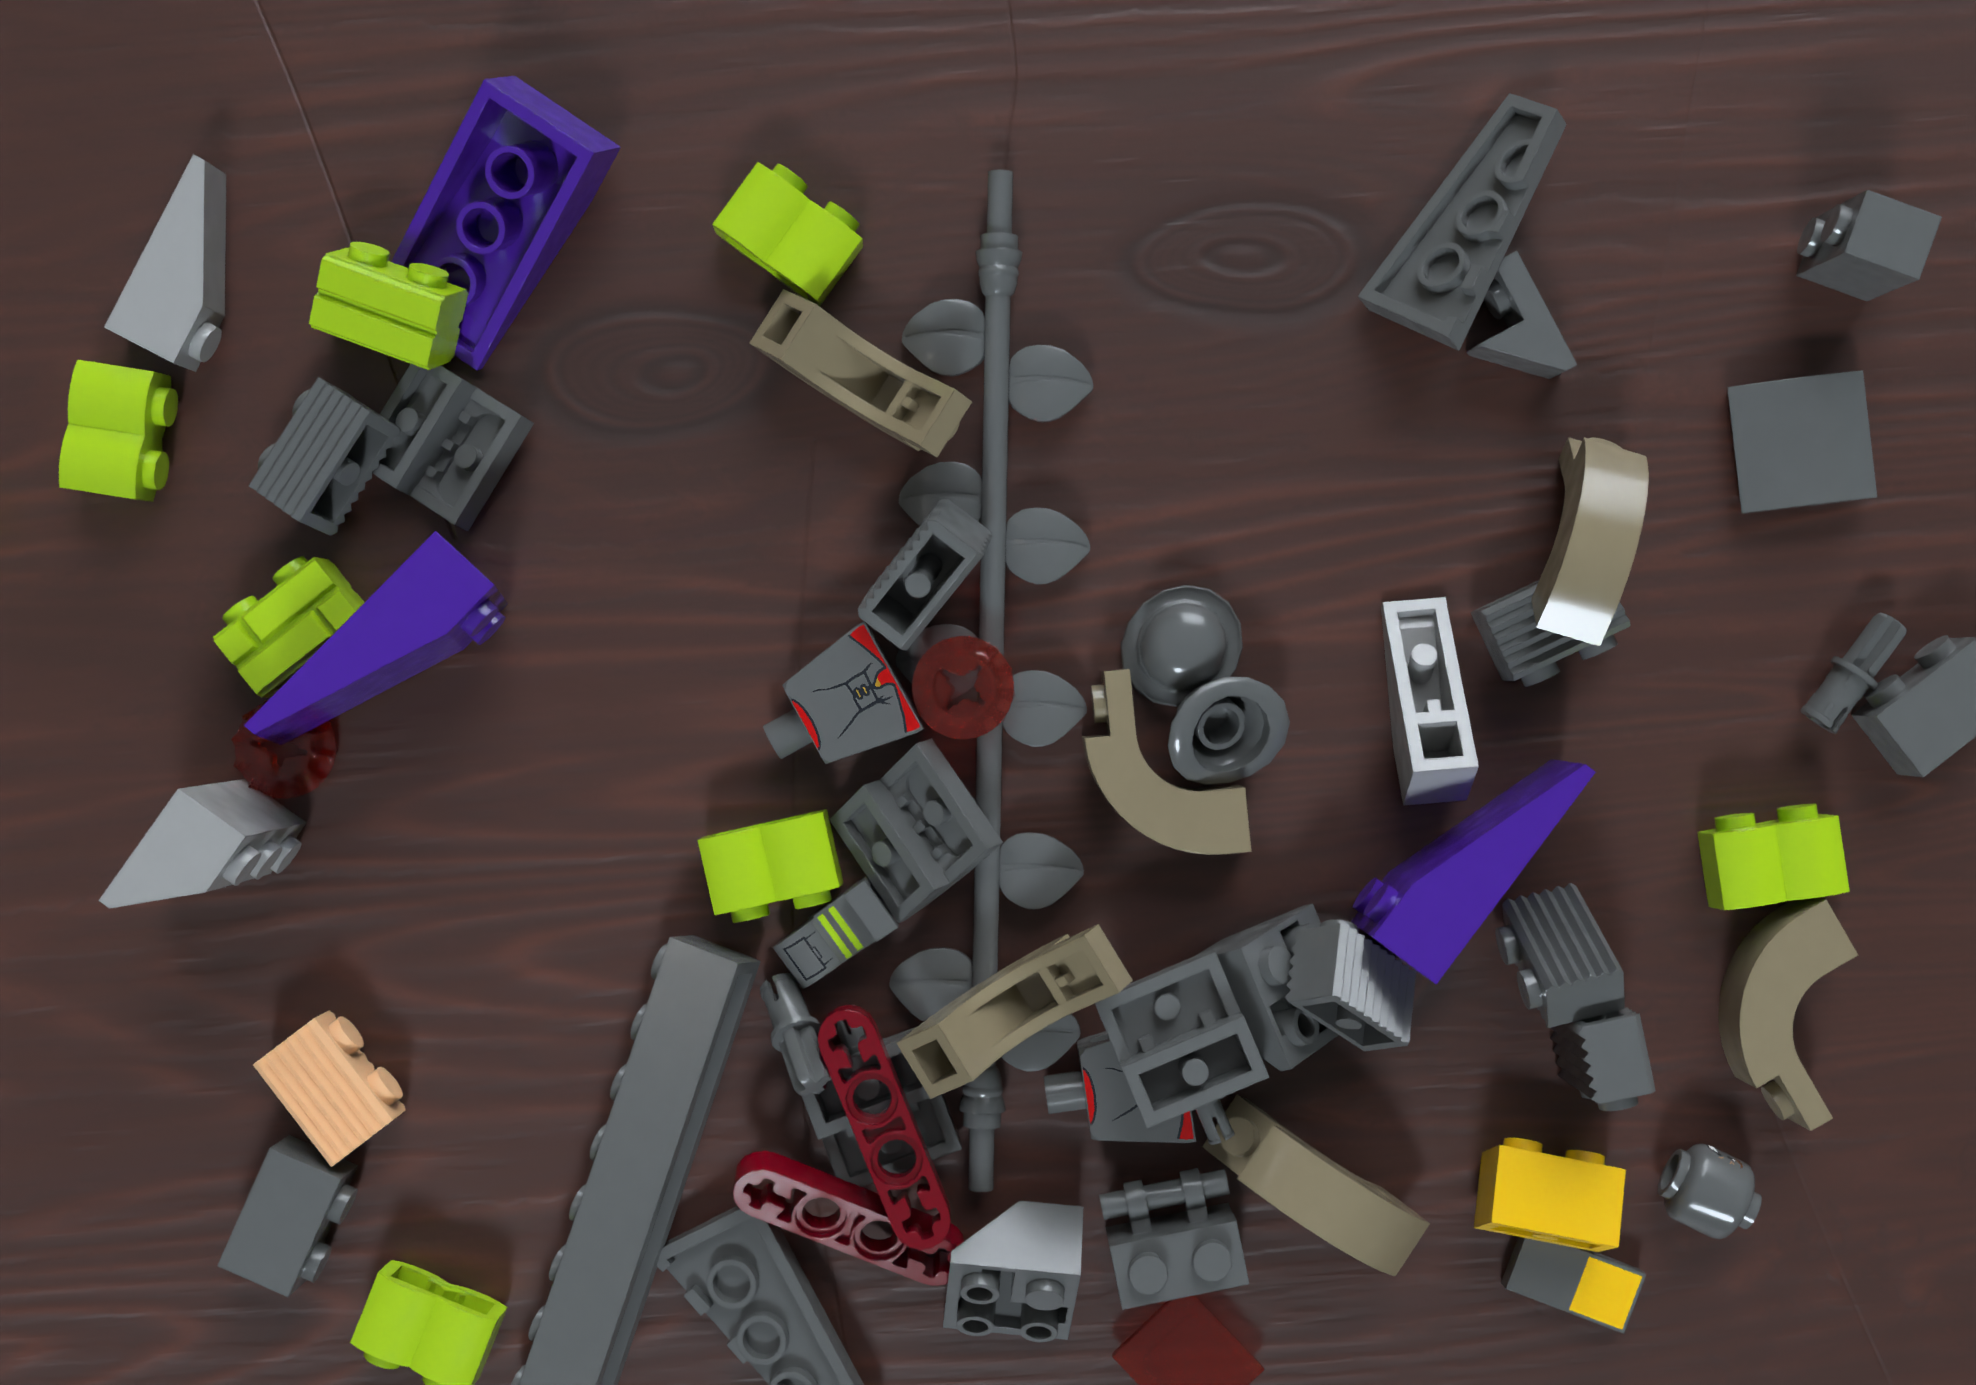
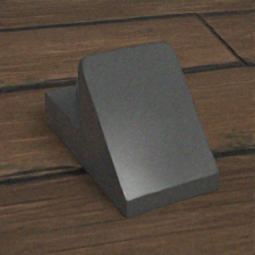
[1466,251,1577,379]

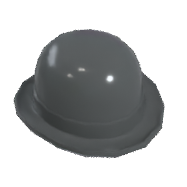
[1121,585,1243,707]
[1167,677,1290,785]

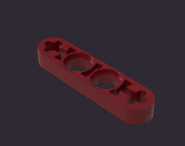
[818,1005,951,1250]
[733,1151,964,1286]

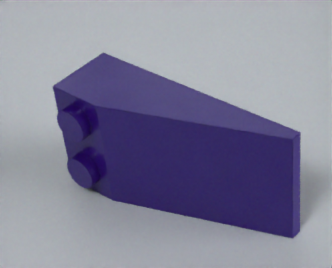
[391,76,621,371]
[244,531,508,745]
[1351,759,1596,984]

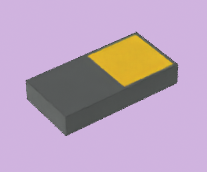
[1501,1237,1646,1334]

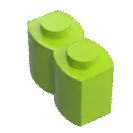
[712,162,863,307]
[59,360,178,502]
[1697,804,1850,910]
[698,809,844,923]
[350,1260,508,1385]

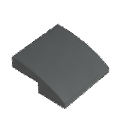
[372,364,534,531]
[1727,370,1877,514]
[830,738,1003,923]

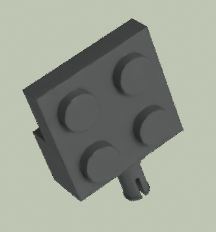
[1095,949,1269,1145]
[802,1004,962,1187]

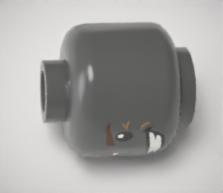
[1658,1144,1762,1239]

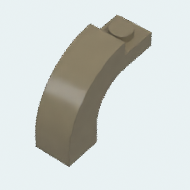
[749,289,972,457]
[1531,437,1649,646]
[1082,669,1252,855]
[1718,897,1858,1131]
[897,924,1133,1099]
[1202,1094,1430,1276]

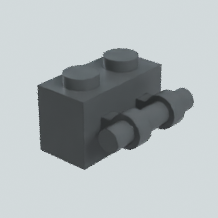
[1099,1168,1249,1310]

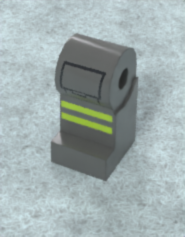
[773,876,899,989]

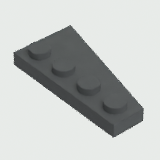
[1358,93,1567,351]
[657,1206,864,1385]

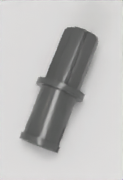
[1800,612,1907,734]
[760,973,830,1096]

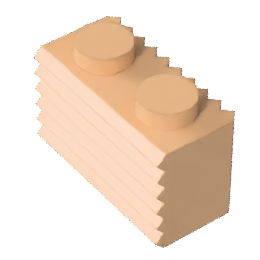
[253,1011,406,1167]

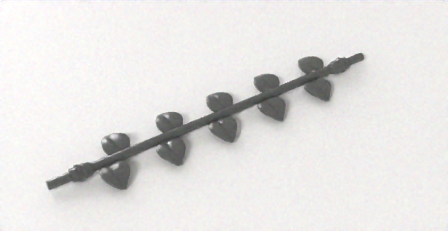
[889,170,1093,1192]

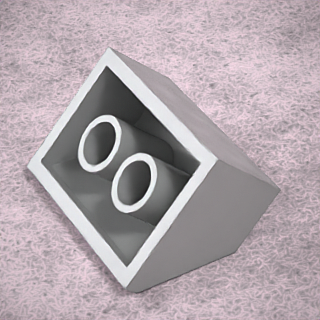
[99,779,307,908]

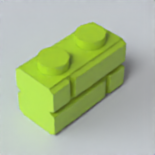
[309,242,468,370]
[213,556,365,698]

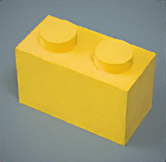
[1474,1138,1626,1252]

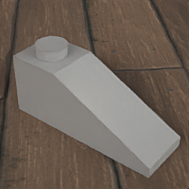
[104,154,226,372]
[1381,597,1479,805]

